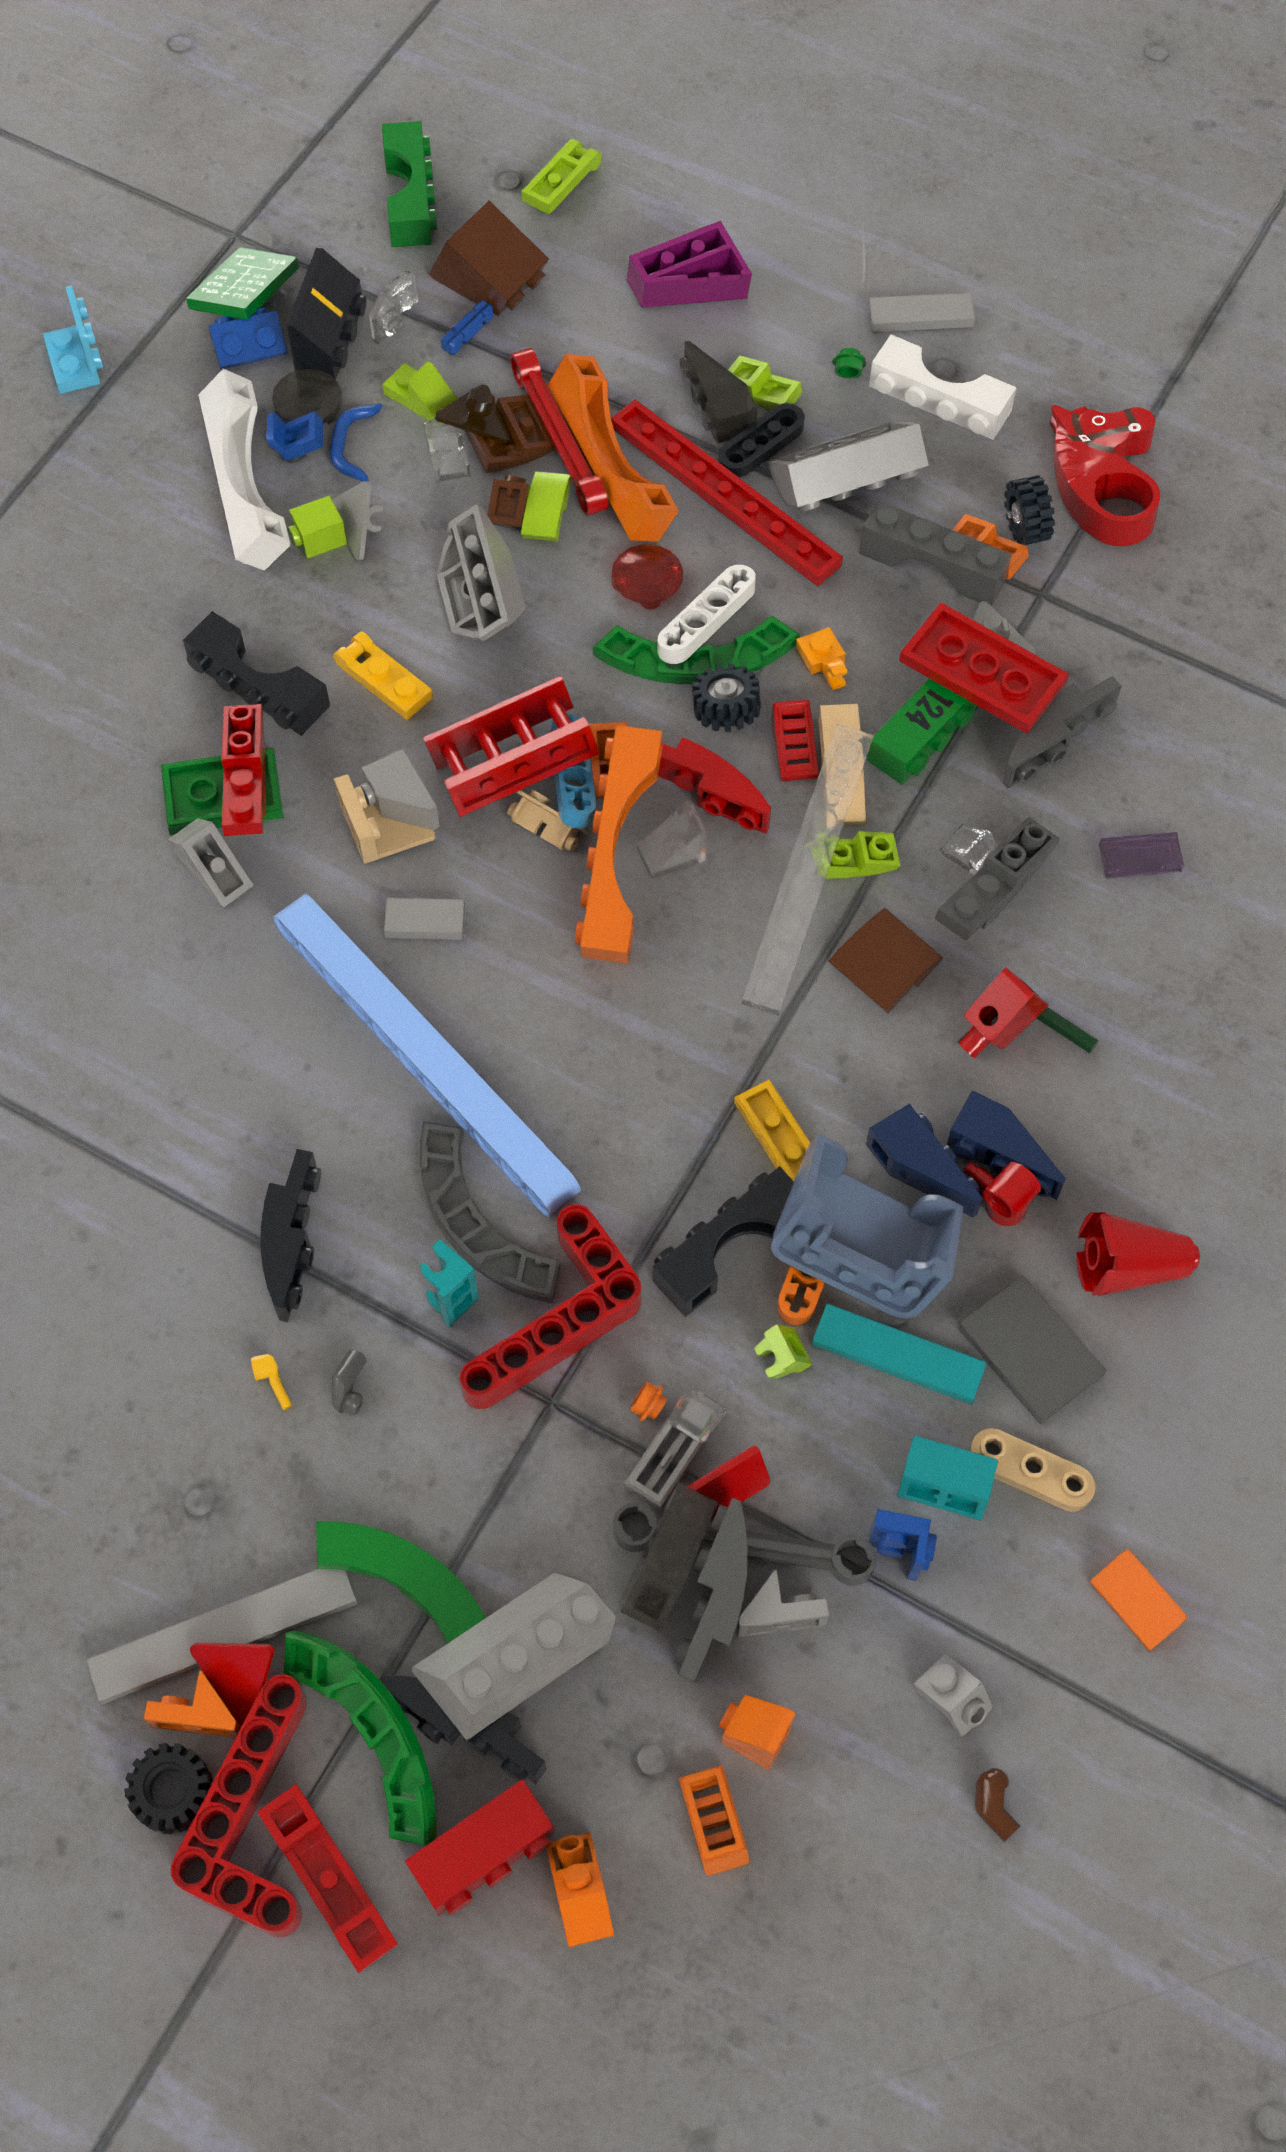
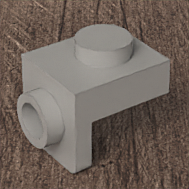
[914,1653,993,1737]

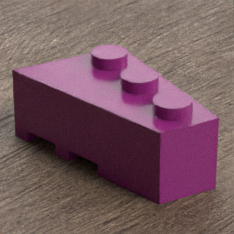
[627,220,752,308]

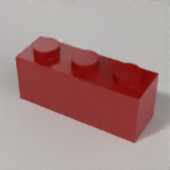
[405,1779,555,1915]

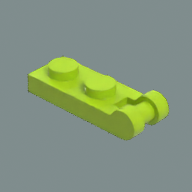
[522,139,602,215]

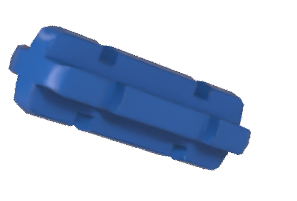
[440,300,494,355]

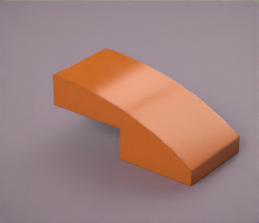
[952,514,1029,580]

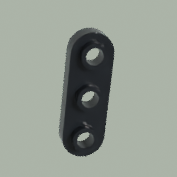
[718,403,805,478]

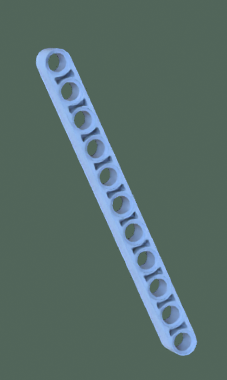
[273,894,581,1217]

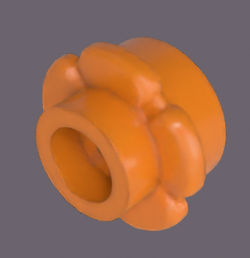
[629,1381,667,1422]

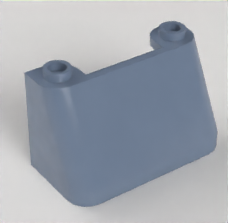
[771,1133,964,1319]

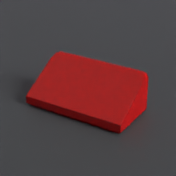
[682,1445,770,1525]

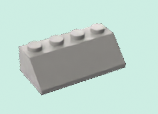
[765,421,929,511]
[412,1573,616,1740]

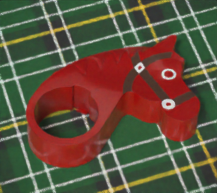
[1050,405,1160,546]

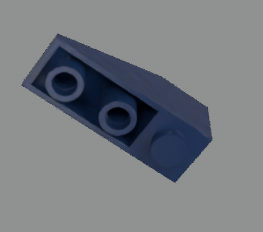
[947,1090,1066,1200]
[866,1103,983,1217]

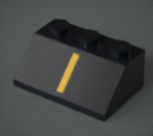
[286,247,367,381]

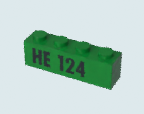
[867,679,977,785]

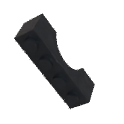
[183,611,330,736]
[653,1166,794,1317]

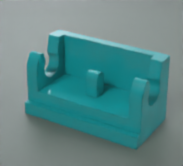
[420,1239,479,1328]
[897,1435,998,1521]

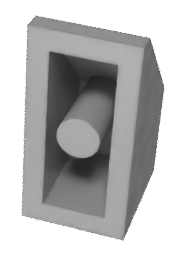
[359,749,440,830]
[167,818,254,908]

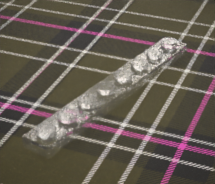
[741,724,874,1016]

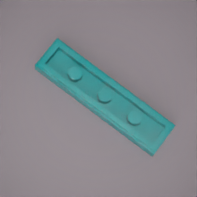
[812,1304,987,1405]

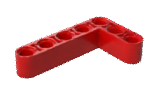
[460,1204,641,1409]
[171,1674,307,1937]

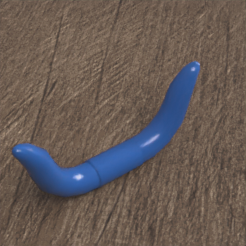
[330,403,383,482]

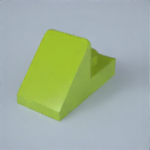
[382,361,458,426]

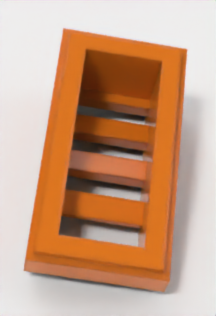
[679,1765,750,1876]

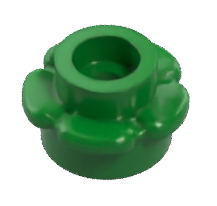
[832,348,866,379]

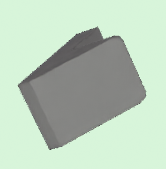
[737,1570,829,1637]

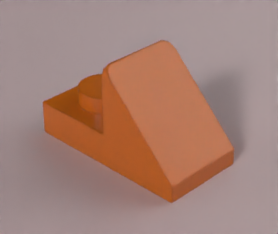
[144,1670,241,1738]

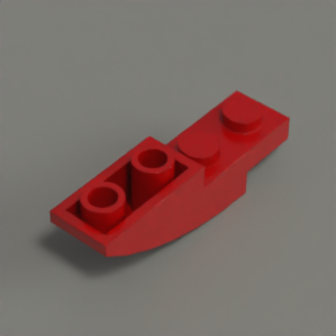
[221,704,266,836]
[658,737,771,834]

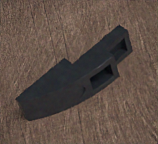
[260,1149,321,1322]
[379,1676,547,1785]

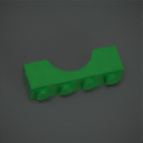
[382,121,437,247]

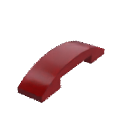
[257,1784,399,1973]

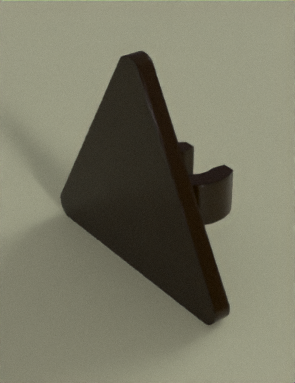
[435,384,510,444]

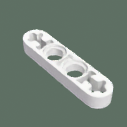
[657,565,756,664]

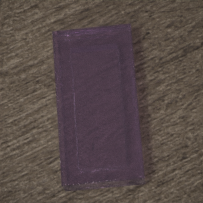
[1099,832,1184,878]

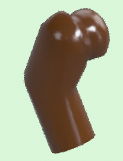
[975,1768,1020,1842]

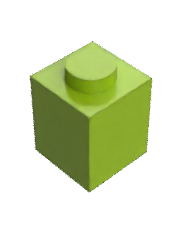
[287,495,347,559]

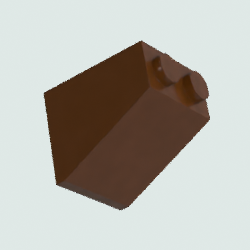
[429,200,549,316]

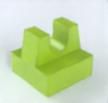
[754,1324,813,1379]

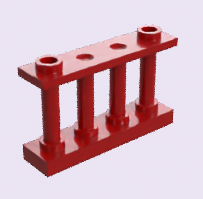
[423,676,600,817]

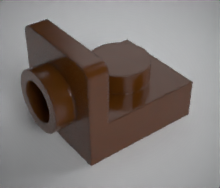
[487,475,530,529]

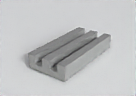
[624,1414,707,1511]

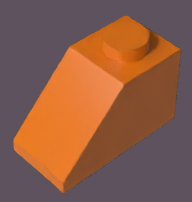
[719,1695,796,1771]

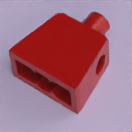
[957,967,1049,1059]

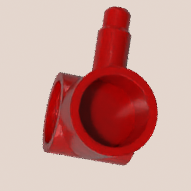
[964,1162,1041,1226]

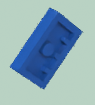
[868,1509,937,1581]

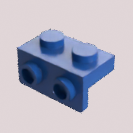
[209,308,288,370]

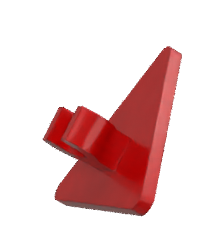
[190,1643,275,1727]

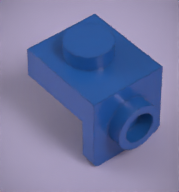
[265,411,323,461]

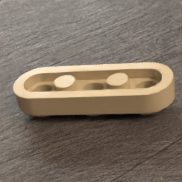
[969,1428,1096,1512]

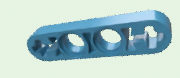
[550,714,597,829]

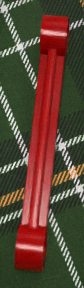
[510,348,609,516]

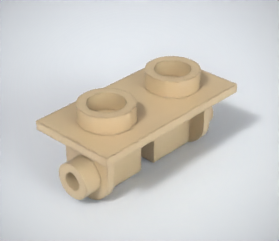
[507,789,589,852]

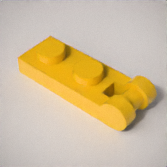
[333,631,433,721]

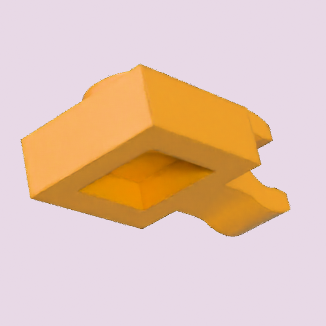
[796,627,847,690]

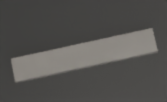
[86,1569,357,1705]

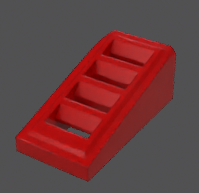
[771,700,819,781]

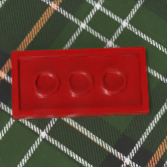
[899,602,1069,734]

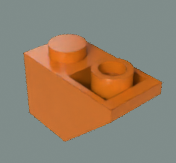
[547,1832,615,1948]

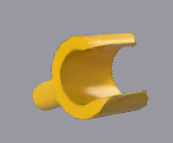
[251,1354,293,1411]

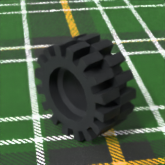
[124,1743,213,1834]

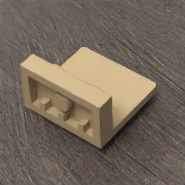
[334,774,435,864]

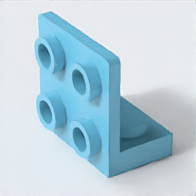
[43,285,103,394]

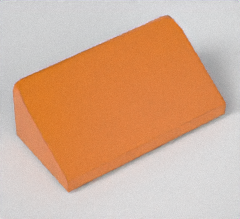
[1089,1549,1188,1652]

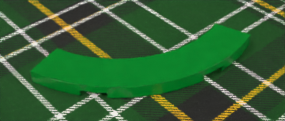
[593,615,800,684]
[315,1521,486,1644]
[284,1630,437,1846]

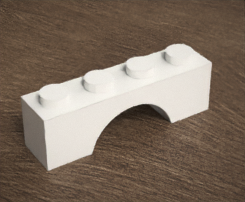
[869,334,1016,440]

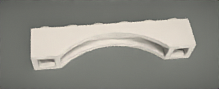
[198,369,291,571]

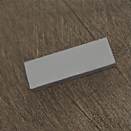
[868,293,975,332]

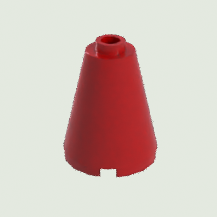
[1076,1212,1200,1296]

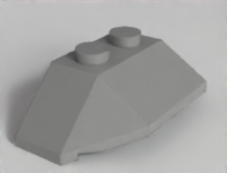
[437,504,526,641]

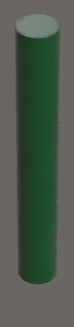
[1036,1007,1099,1054]

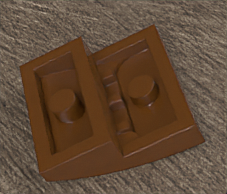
[465,395,555,473]
[828,908,943,1014]

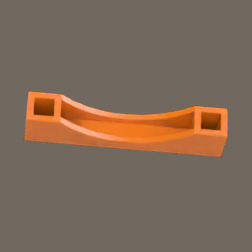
[547,354,679,542]
[575,725,663,964]

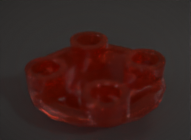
[611,544,683,609]

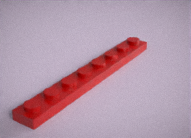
[611,399,843,587]

